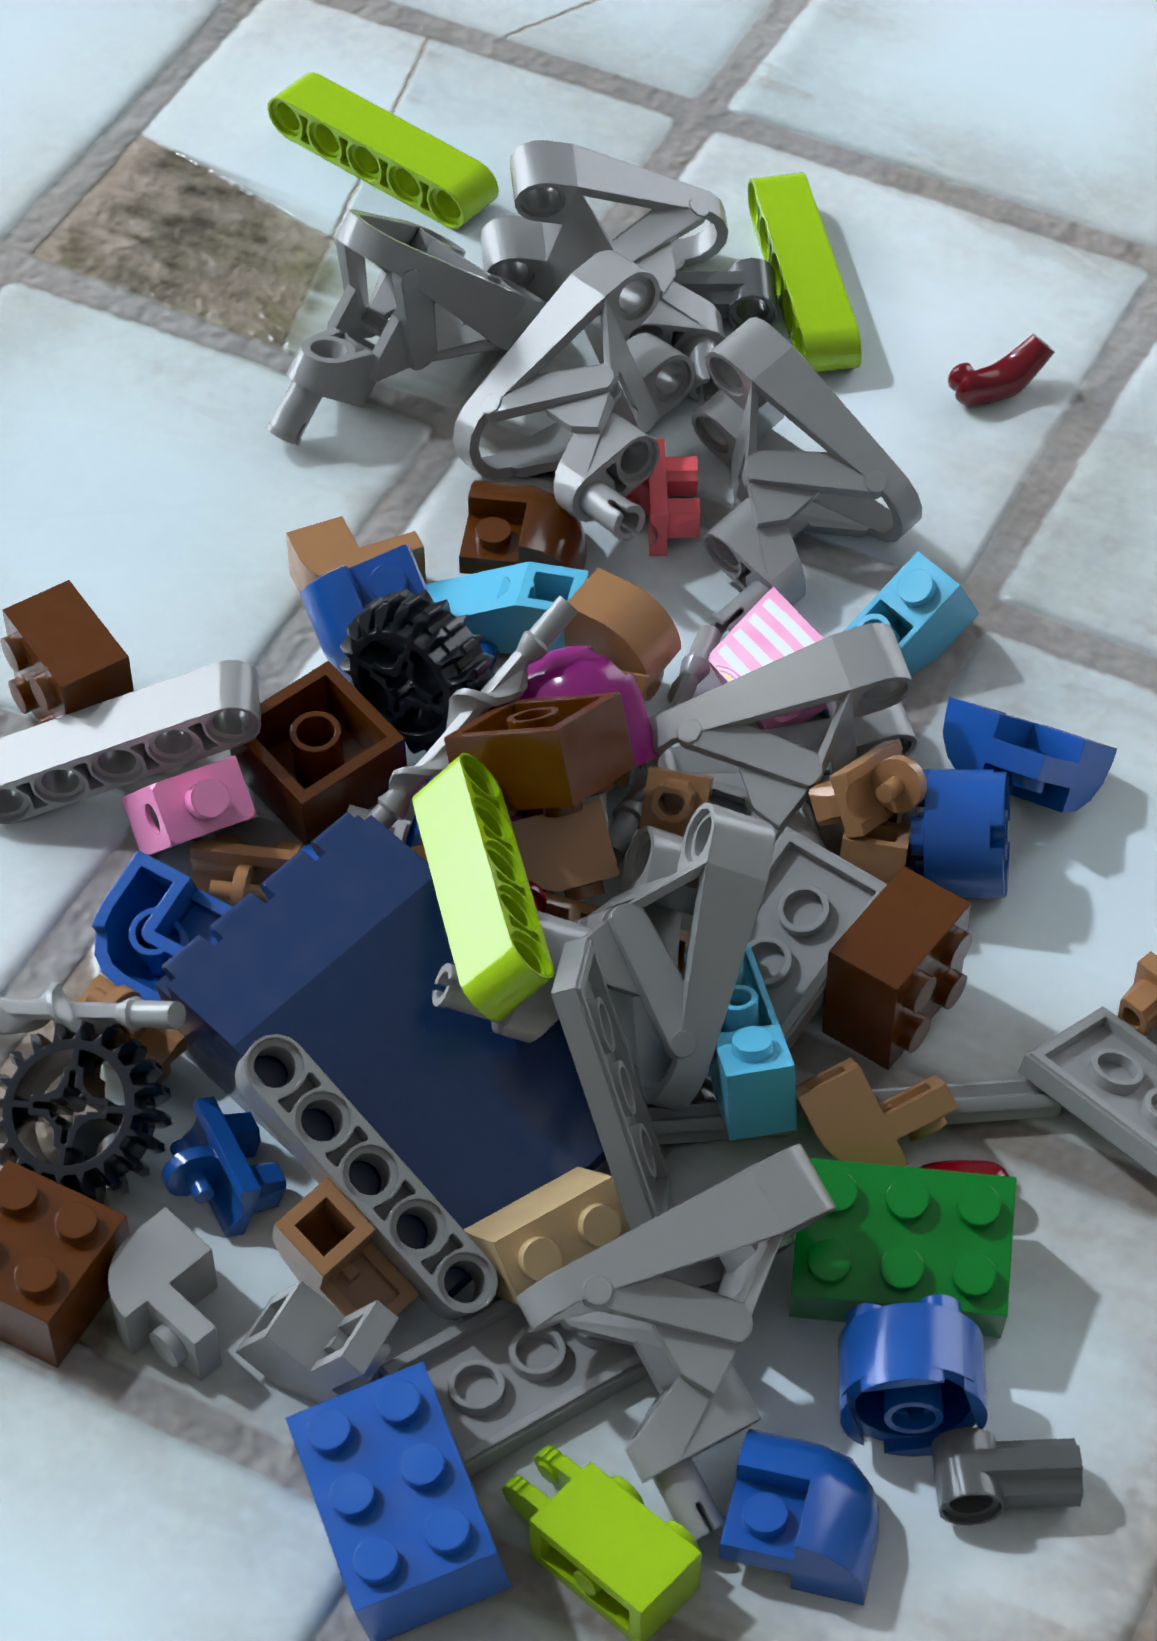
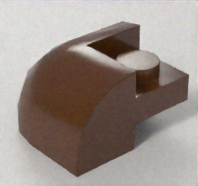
[459,480,587,574]

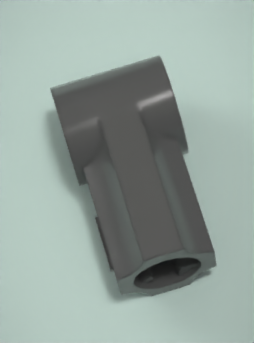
[673,258,778,329]
[931,1427,1083,1525]

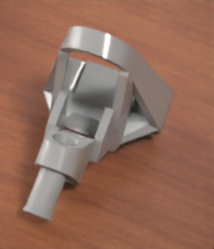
[481,140,729,402]
[266,209,546,446]
[453,250,696,541]
[691,317,922,635]
[644,623,917,849]
[432,803,775,1112]
[516,1144,837,1540]

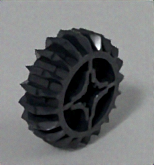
[340,588,495,755]
[0,1020,173,1204]

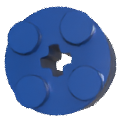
[910,769,1010,899]
[838,1295,988,1456]

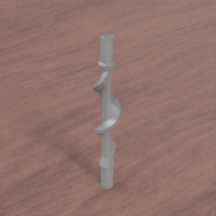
[364,595,579,829]
[609,624,722,863]
[0,980,186,1035]

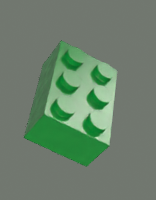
[789,1158,1017,1338]

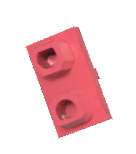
[625,439,700,556]

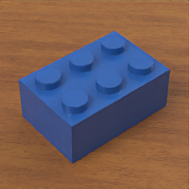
[285,1361,512,1641]

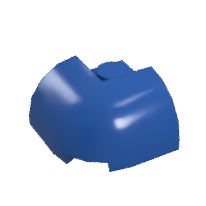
[300,544,429,681]
[943,697,1118,813]
[91,850,233,1001]
[719,1429,879,1605]

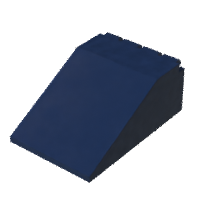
[155,813,606,1298]

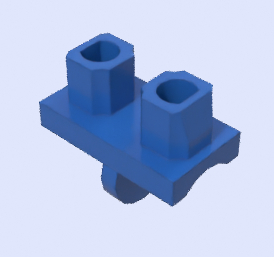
[161,1096,286,1237]

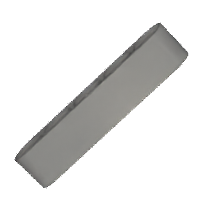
[0,660,261,824]
[235,1034,498,1320]

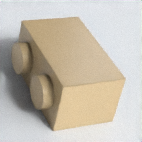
[464,1167,630,1305]

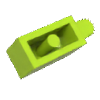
[501,1444,702,1641]

